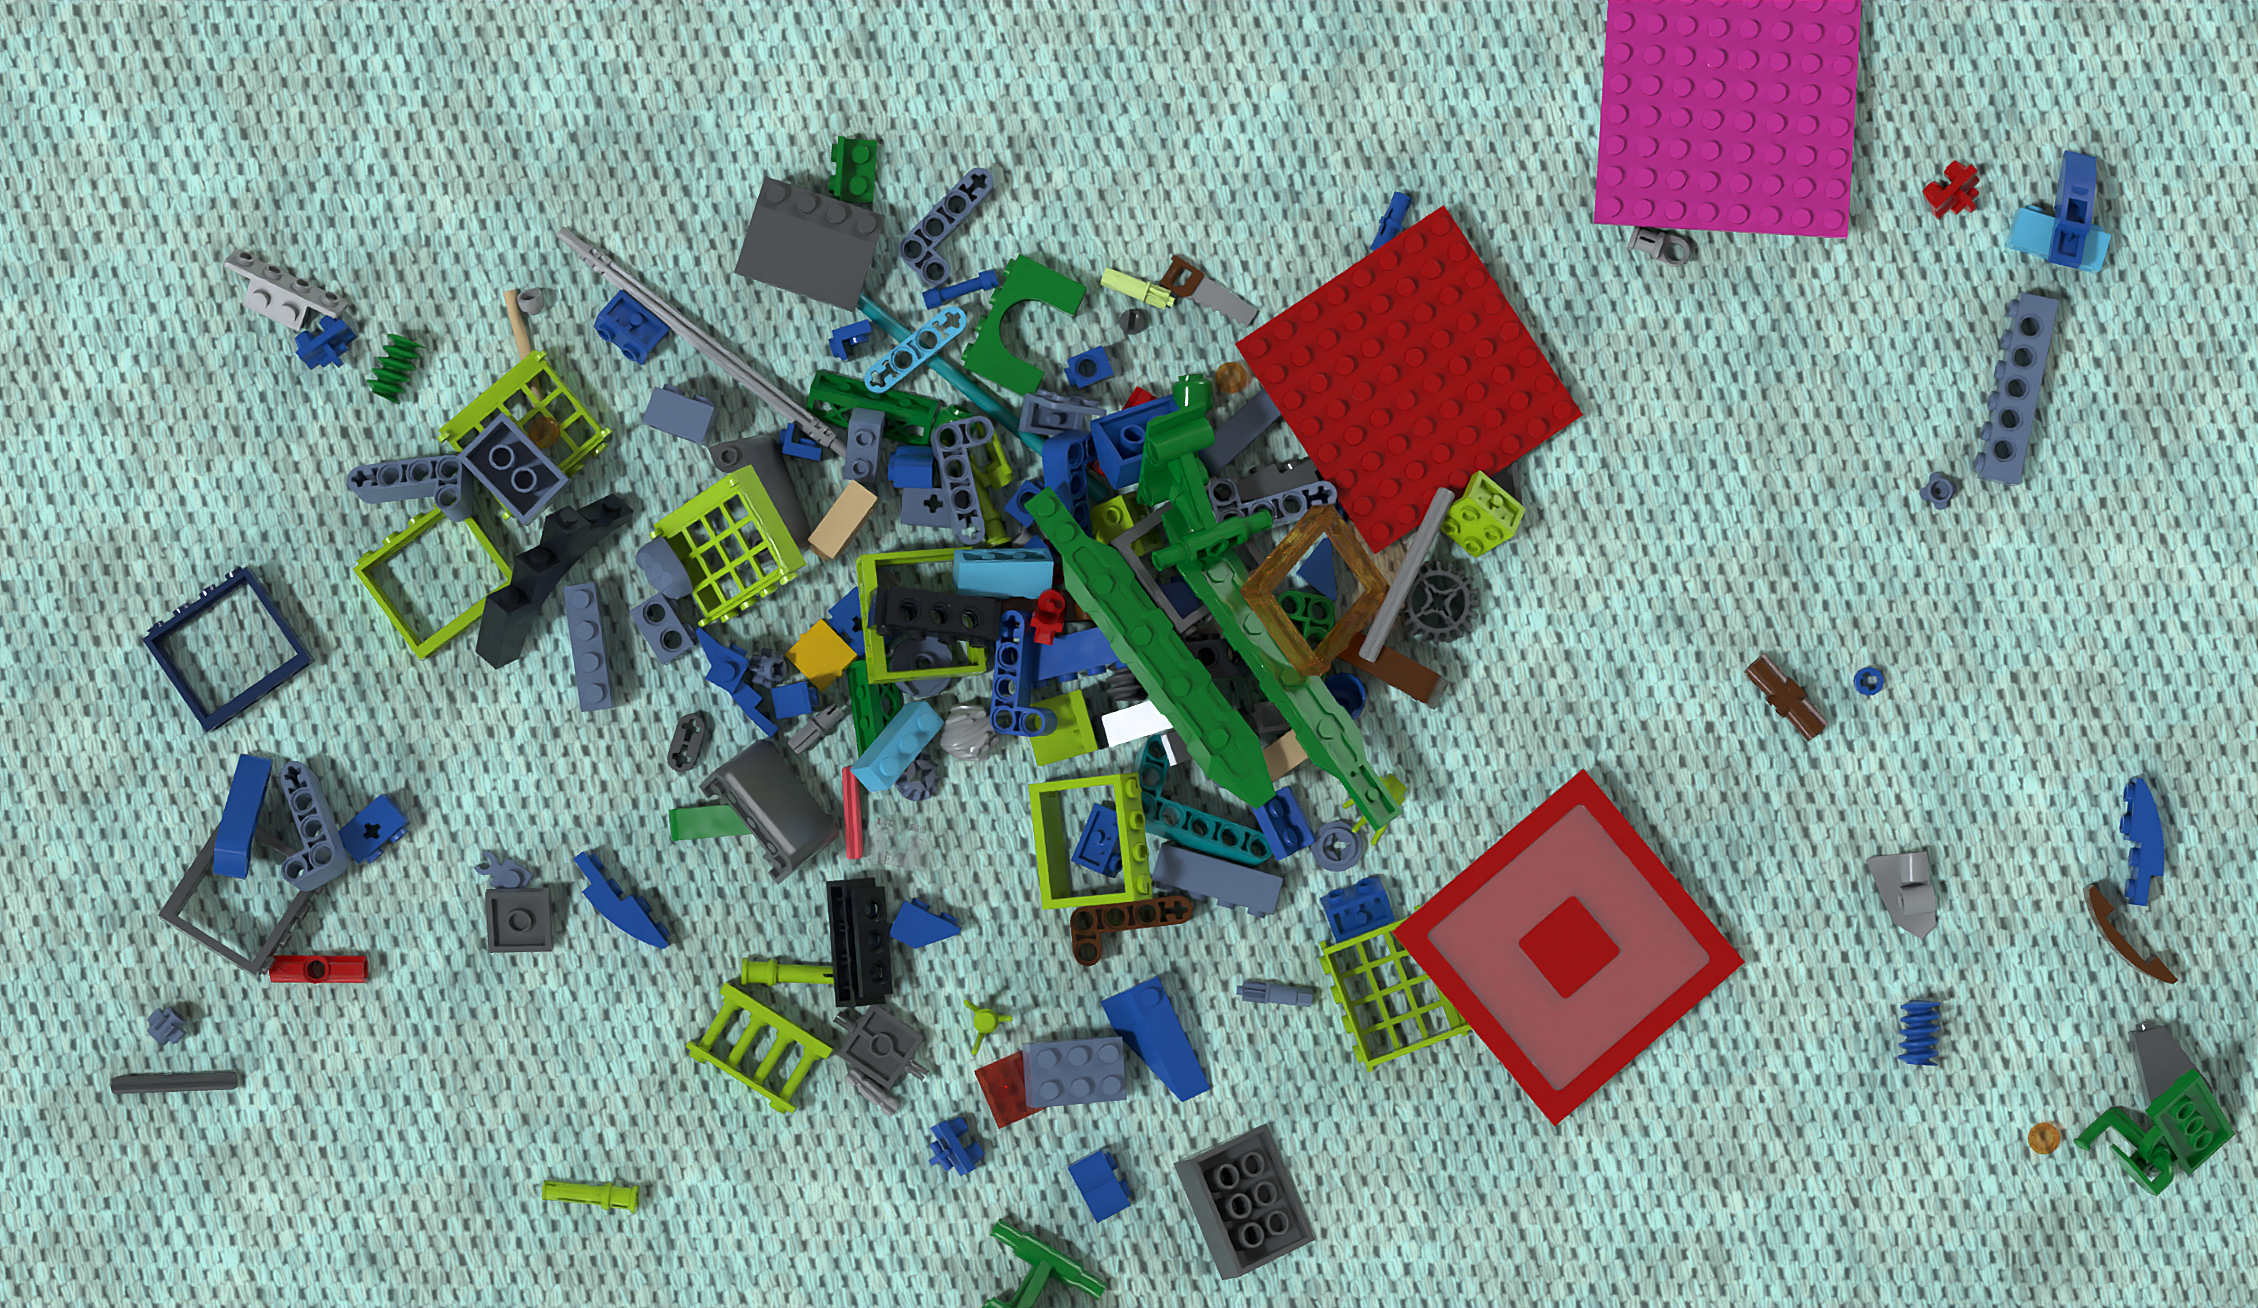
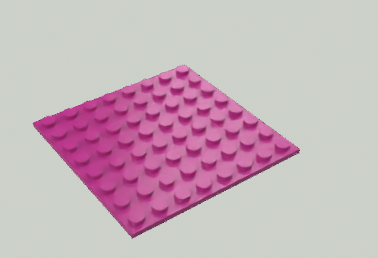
[1594,0,1861,239]

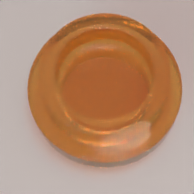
[1215,362,1247,394]
[529,416,560,448]
[2028,1123,2060,1155]

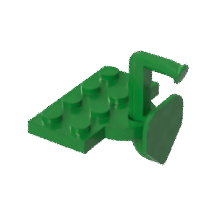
[2073,1068,2235,1196]

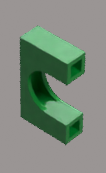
[961,254,1087,398]

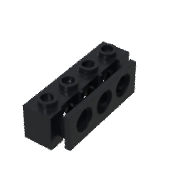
[867,586,1001,649]
[1179,632,1291,679]
[826,877,893,1007]

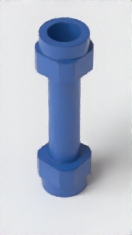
[922,269,999,310]

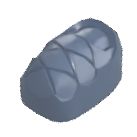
[636,537,693,599]

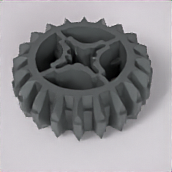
[1397,559,1480,645]

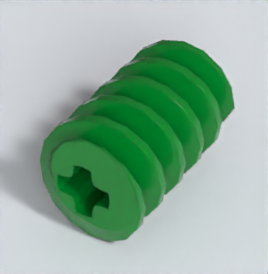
[366,334,425,405]

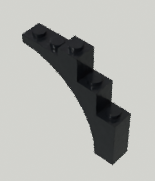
[475,493,634,670]

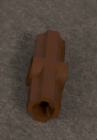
[1744,653,1828,741]

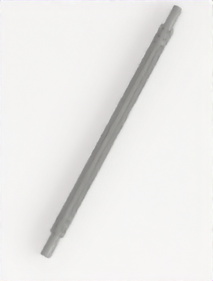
[556,227,847,459]

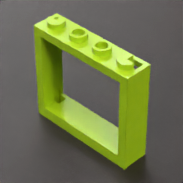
[353,500,513,661]
[855,546,989,684]
[1028,772,1153,910]

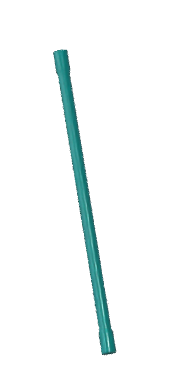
[856,292,1110,504]

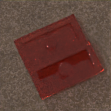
[974,1049,1048,1129]

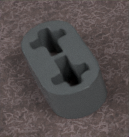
[667,714,706,772]

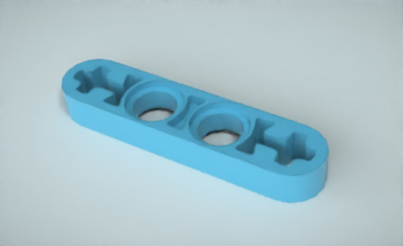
[864,306,967,394]

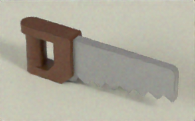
[1159,254,1257,328]

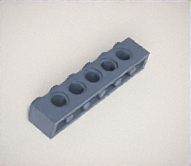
[1974,292,2059,487]

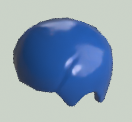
[1324,672,1366,720]

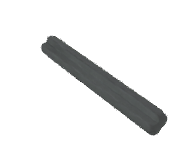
[111,1072,237,1094]

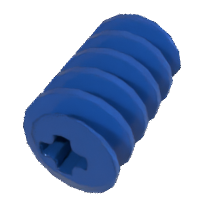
[1898,1000,1941,1066]

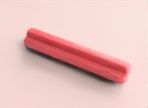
[842,766,864,860]

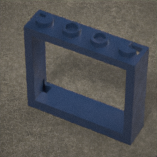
[142,566,315,733]

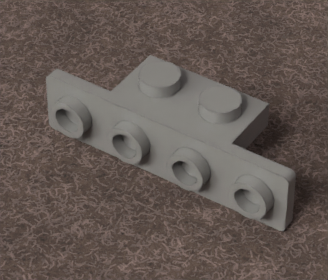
[223,250,348,332]

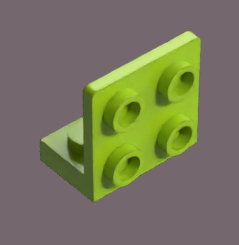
[1439,470,1526,558]
[1090,490,1164,557]
[1029,689,1098,766]

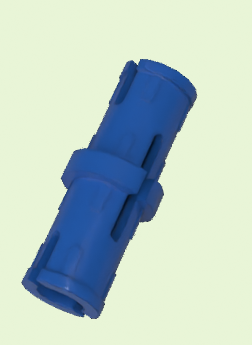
[1369,191,1413,251]

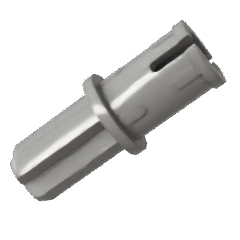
[788,701,845,755]

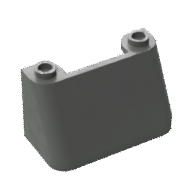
[708,434,812,568]
[698,739,839,885]

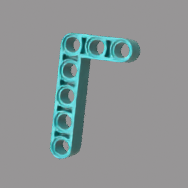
[1132,734,1273,868]

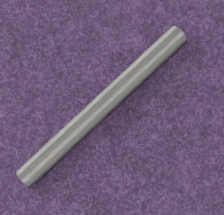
[1359,487,1455,662]

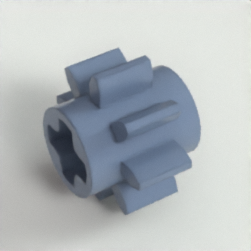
[748,648,787,688]
[147,1006,187,1046]

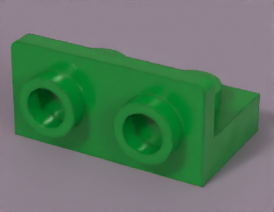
[829,136,878,204]

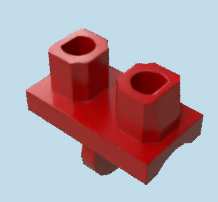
[1922,160,1980,220]
[1030,588,1068,645]

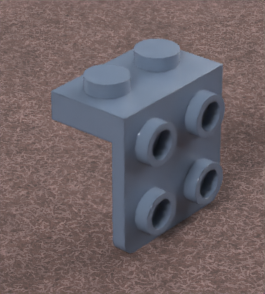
[1019,389,1107,436]

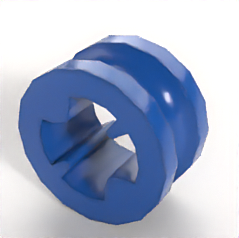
[1853,667,1884,696]

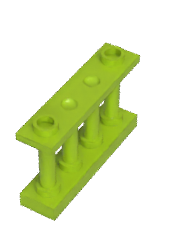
[685,981,834,1115]

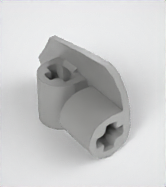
[1866,851,1937,940]

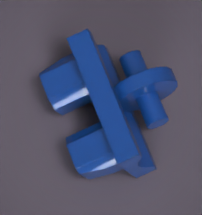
[295,315,357,370]
[928,1116,985,1176]

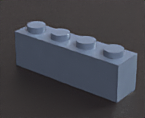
[563,582,616,712]
[1151,843,1283,919]

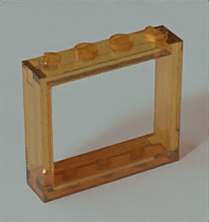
[1239,504,1390,676]

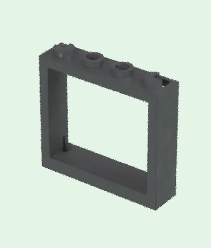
[1107,481,1271,639]
[158,821,326,979]

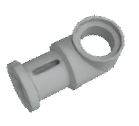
[1627,226,1690,267]

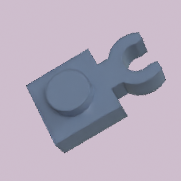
[474,851,534,889]

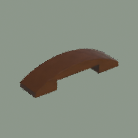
[2083,885,2178,984]

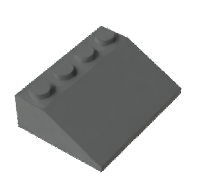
[734,176,886,313]
[1173,1123,1315,1280]

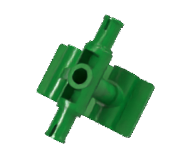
[1136,402,1273,571]
[982,1218,1108,1308]

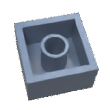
[642,383,720,447]

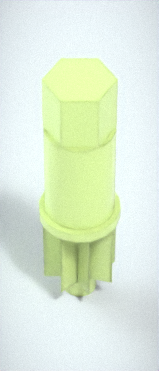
[1100,267,1175,310]

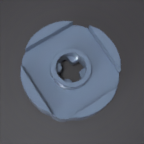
[889,637,953,698]

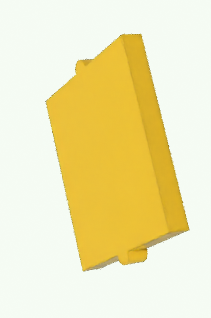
[784,618,859,693]

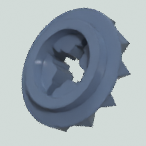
[895,752,941,801]
[1311,821,1362,872]

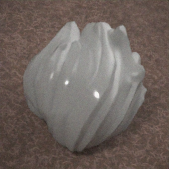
[939,702,1001,762]

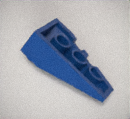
[1100,975,1210,1102]

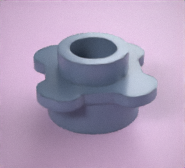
[1919,472,1957,510]

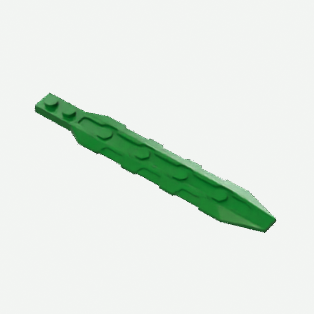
[1024,486,1276,810]
[1161,507,1403,832]

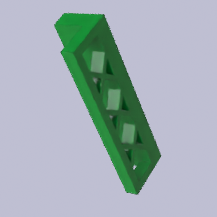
[806,370,939,446]
[847,656,911,787]

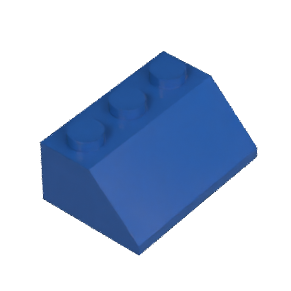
[1090,394,1200,490]

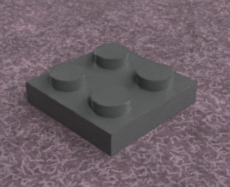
[485,888,553,953]

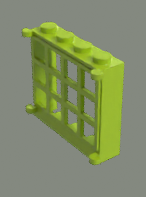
[437,349,613,521]
[649,464,807,628]
[1318,905,1472,1072]

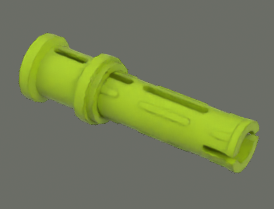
[955,455,1012,549]
[741,957,834,987]
[542,1180,640,1214]

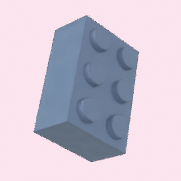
[457,412,573,526]
[1022,1035,1127,1108]

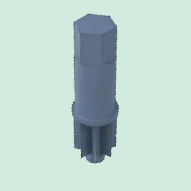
[1236,980,1313,1007]

